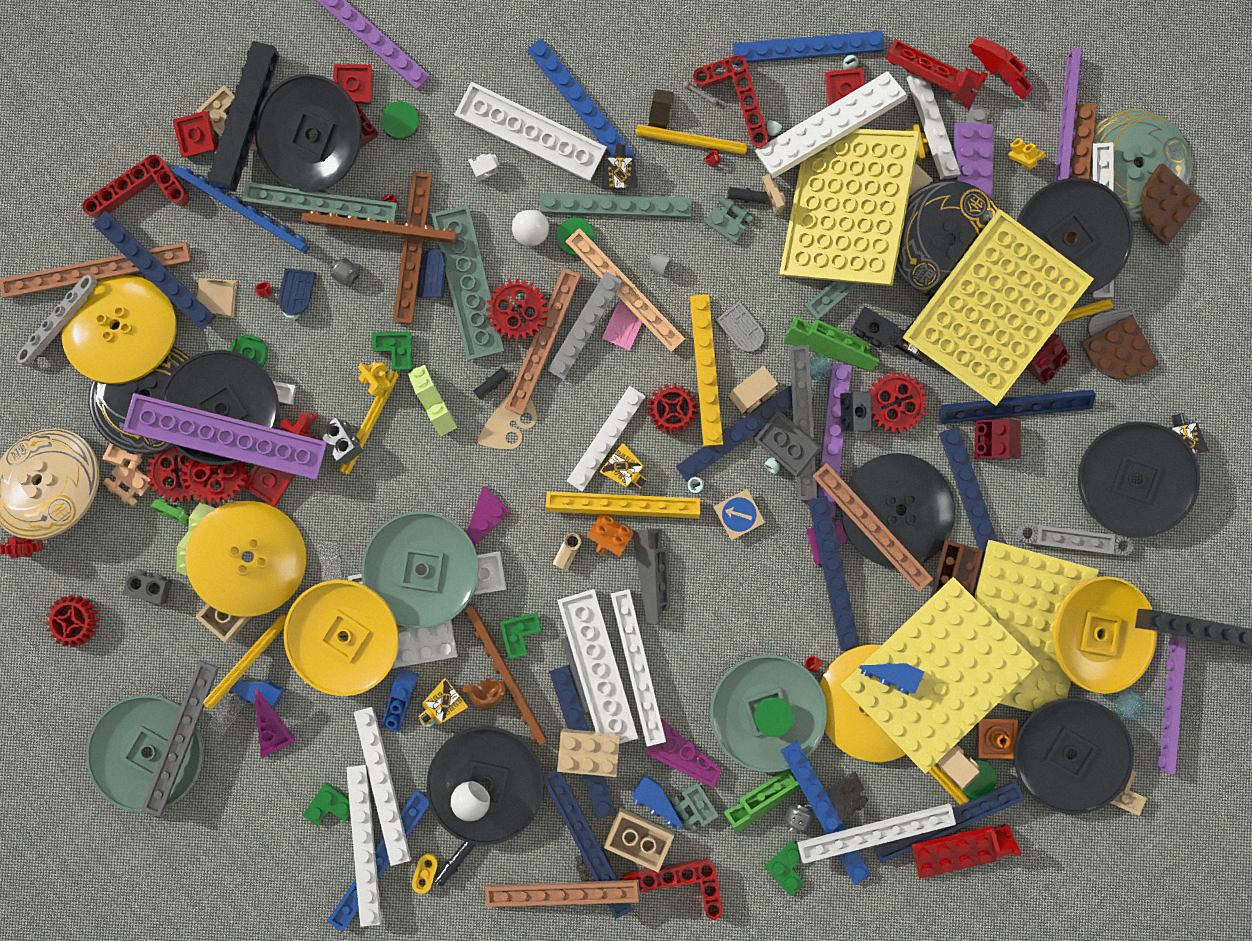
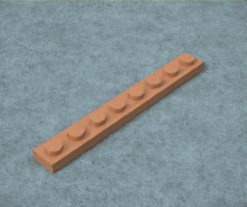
[505,268,582,416]
[812,463,933,592]
[485,880,640,907]

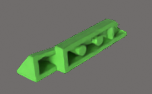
[784,316,879,371]
[724,769,801,834]

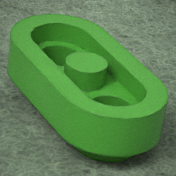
[150,499,189,524]

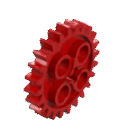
[486,278,548,341]
[867,371,928,433]
[146,447,206,503]
[182,458,248,506]

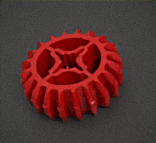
[647,383,699,435]
[45,595,100,647]

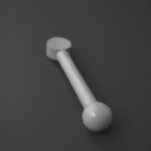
[683,81,718,105]

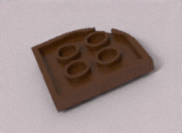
[1140,164,1202,245]
[1080,314,1159,379]

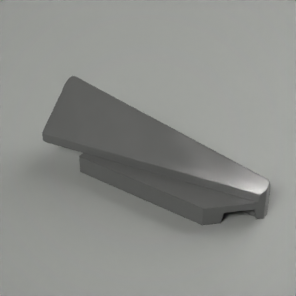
[633,529,670,624]

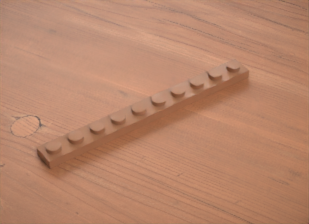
[0,242,192,299]

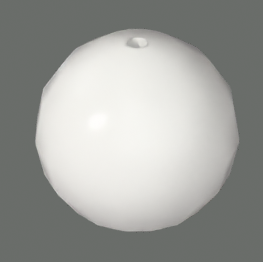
[512,210,549,247]
[451,781,490,822]

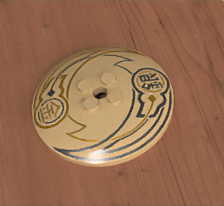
[0,428,99,540]

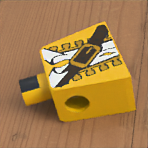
[600,443,647,489]
[418,678,468,726]

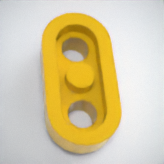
[412,853,438,894]

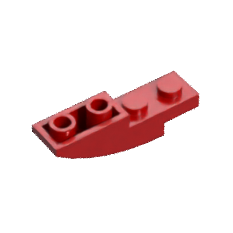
[969,36,1034,99]

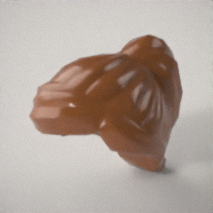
[462,678,506,711]

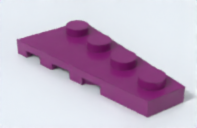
[644,718,722,788]

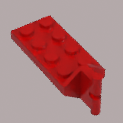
[885,39,988,109]
[244,412,319,507]
[911,824,1021,879]

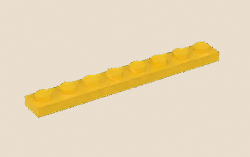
[690,294,723,447]
[546,492,700,519]

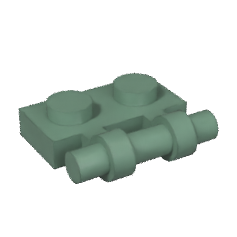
[704,196,754,244]
[670,782,719,833]

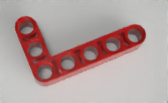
[693,55,768,149]
[82,154,190,219]
[621,858,723,920]

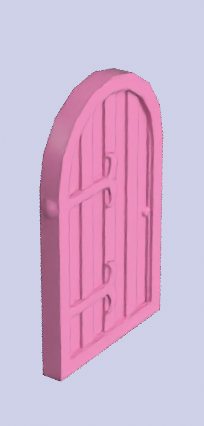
[602,301,642,351]

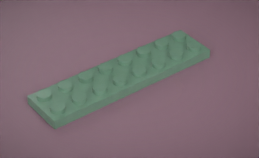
[431,205,505,361]

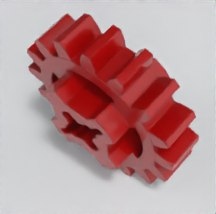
[0,536,43,558]

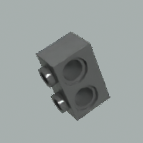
[319,418,363,465]
[122,569,172,604]

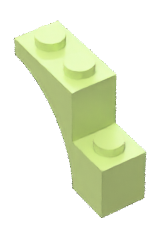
[408,365,457,437]
[176,503,216,576]

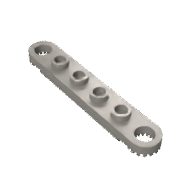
[17,275,98,366]
[1017,524,1134,556]

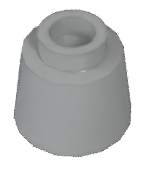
[648,253,672,277]

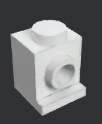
[468,153,500,182]

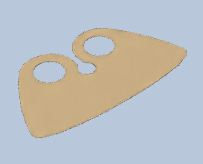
[478,392,537,449]

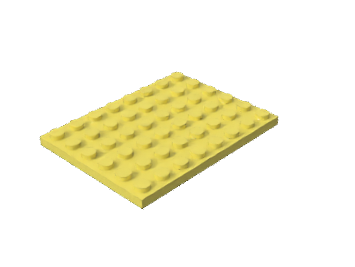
[779,129,921,286]
[902,209,1094,405]
[974,540,1098,712]
[840,577,1039,773]

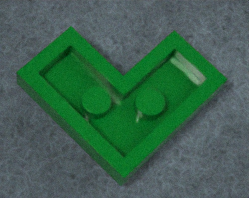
[372,331,412,371]
[500,612,542,659]
[302,782,351,827]
[764,839,805,896]

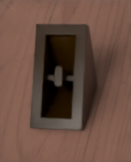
[648,89,674,129]

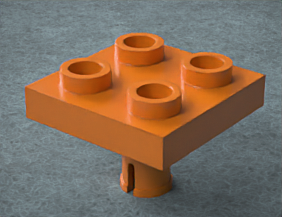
[587,514,634,557]
[977,718,1018,759]

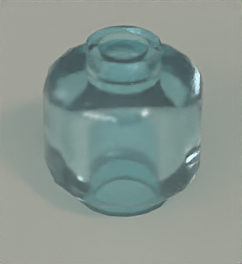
[810,353,833,381]
[1113,690,1144,719]

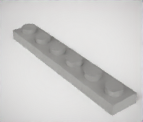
[548,271,623,380]

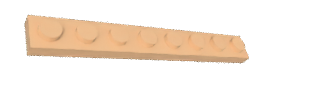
[566,228,685,352]

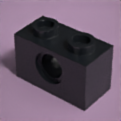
[850,306,898,348]
[840,392,872,432]

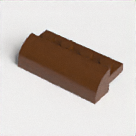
[930,540,983,598]

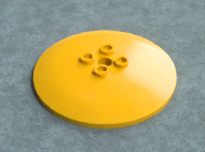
[62,275,177,384]
[185,501,306,617]
[1053,576,1157,694]
[284,579,399,696]
[820,644,906,762]

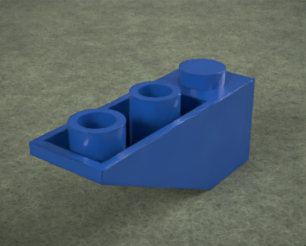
[858,663,924,696]
[381,668,419,732]
[220,680,286,710]
[632,774,683,828]

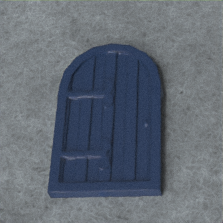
[418,248,446,298]
[278,268,316,316]

